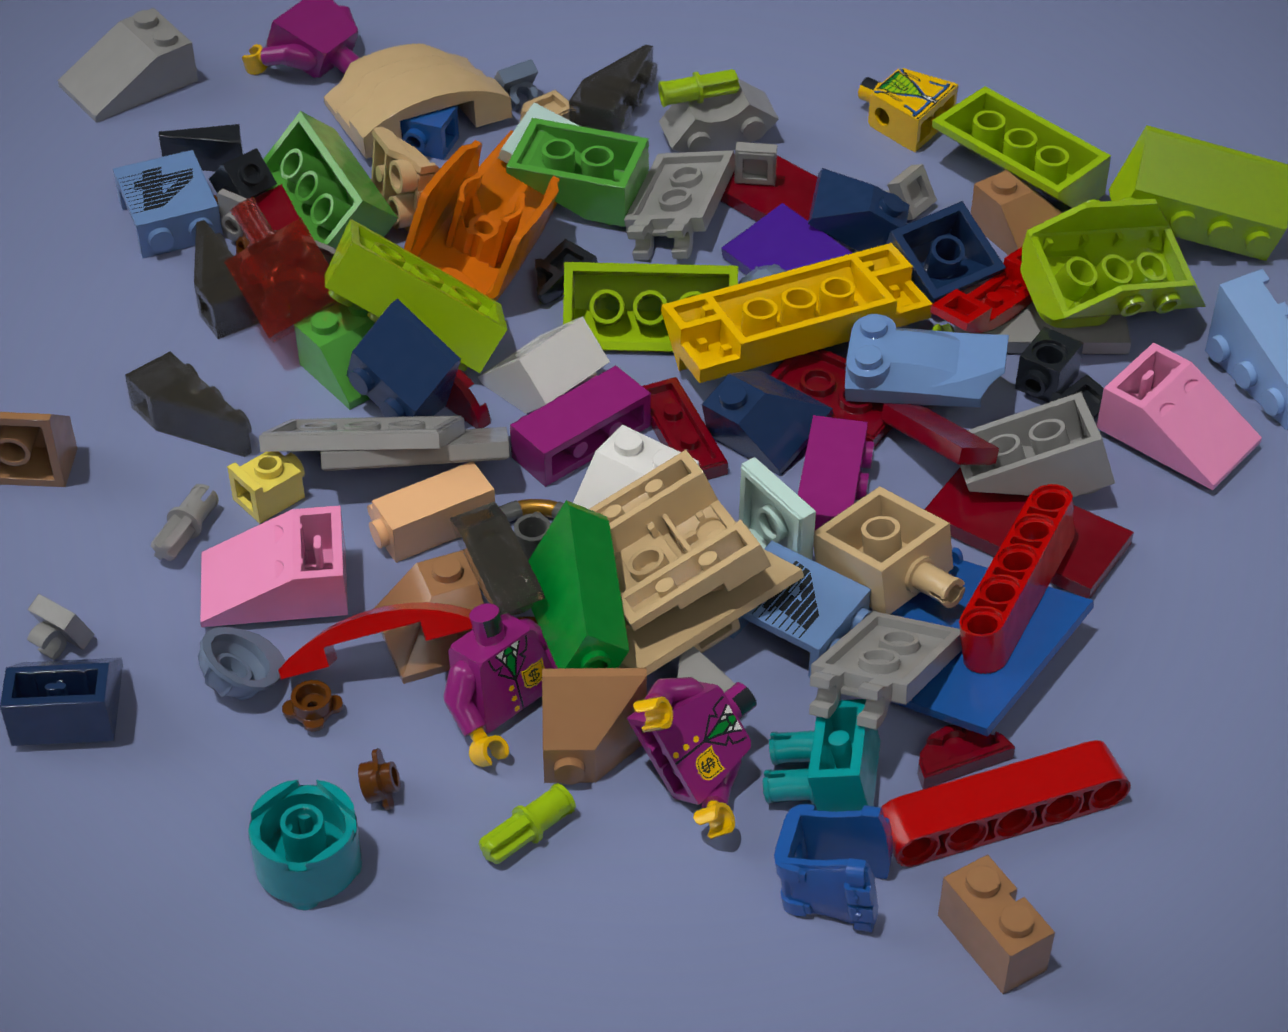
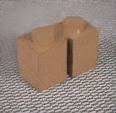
[938,854,1055,994]

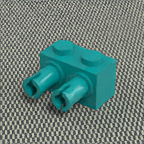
[763,699,881,812]

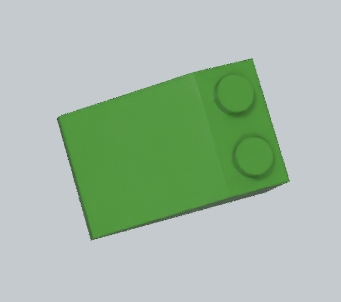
[506,118,649,227]

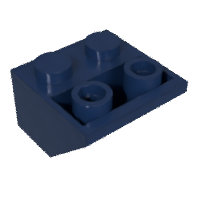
[0,658,123,746]

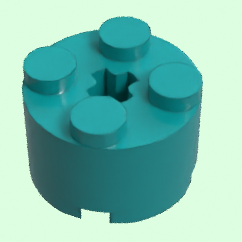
[248,780,362,910]

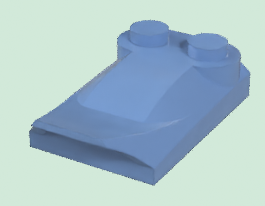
[845,314,1009,407]

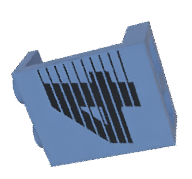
[113,150,223,258]
[728,541,872,678]

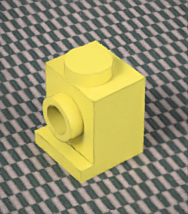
[227,451,305,524]

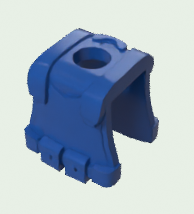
[774,804,893,932]

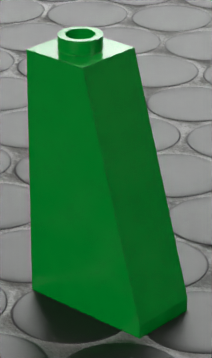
[518,500,629,669]

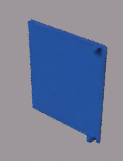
[890,547,1094,736]

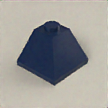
[808,168,910,252]
[702,370,833,476]

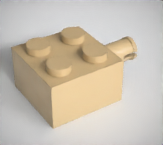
[813,486,965,614]

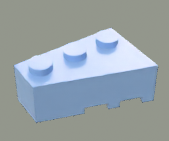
[1205,269,1288,430]

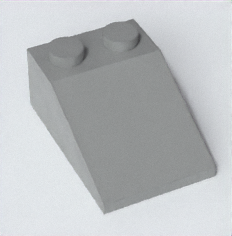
[58,8,198,123]
[960,392,1115,497]

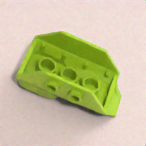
[1020,197,1206,328]

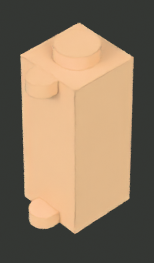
[367,462,496,563]

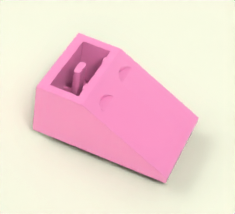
[1097,342,1262,490]
[200,505,348,627]

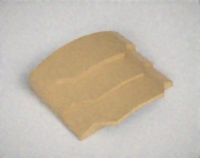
[324,43,512,159]
[590,450,771,631]

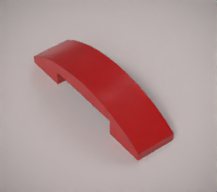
[930,247,1033,333]
[278,602,473,679]

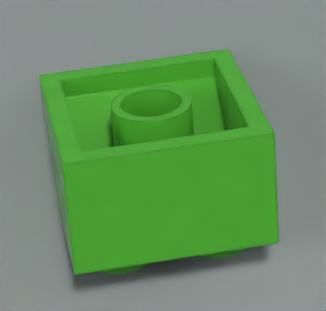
[294,302,375,410]

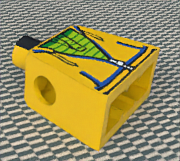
[858,68,958,153]

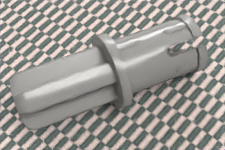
[151,484,219,561]

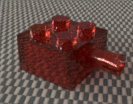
[224,197,338,343]

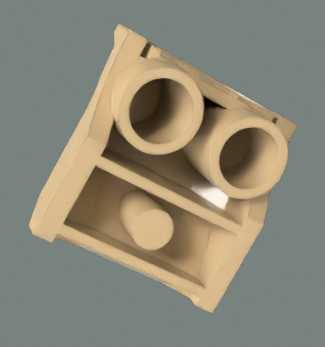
[371,126,440,231]

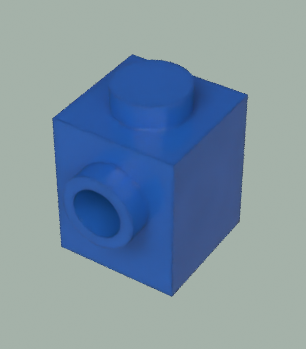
[400,105,459,160]

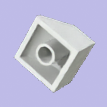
[478,316,610,414]
[573,425,699,509]

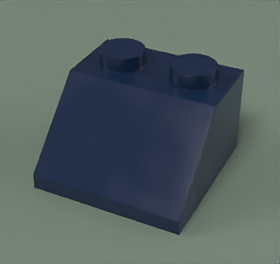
[886,201,1006,303]
[346,299,461,417]

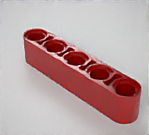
[959,484,1075,674]
[882,740,1131,867]

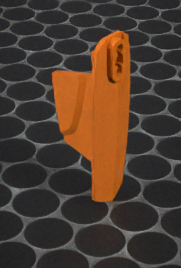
[404,131,560,301]

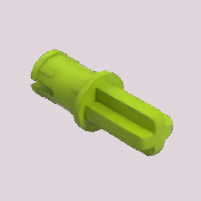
[658,69,739,107]
[478,783,576,864]

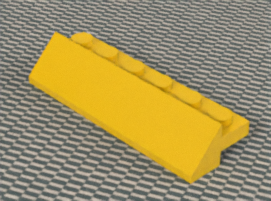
[661,243,932,383]

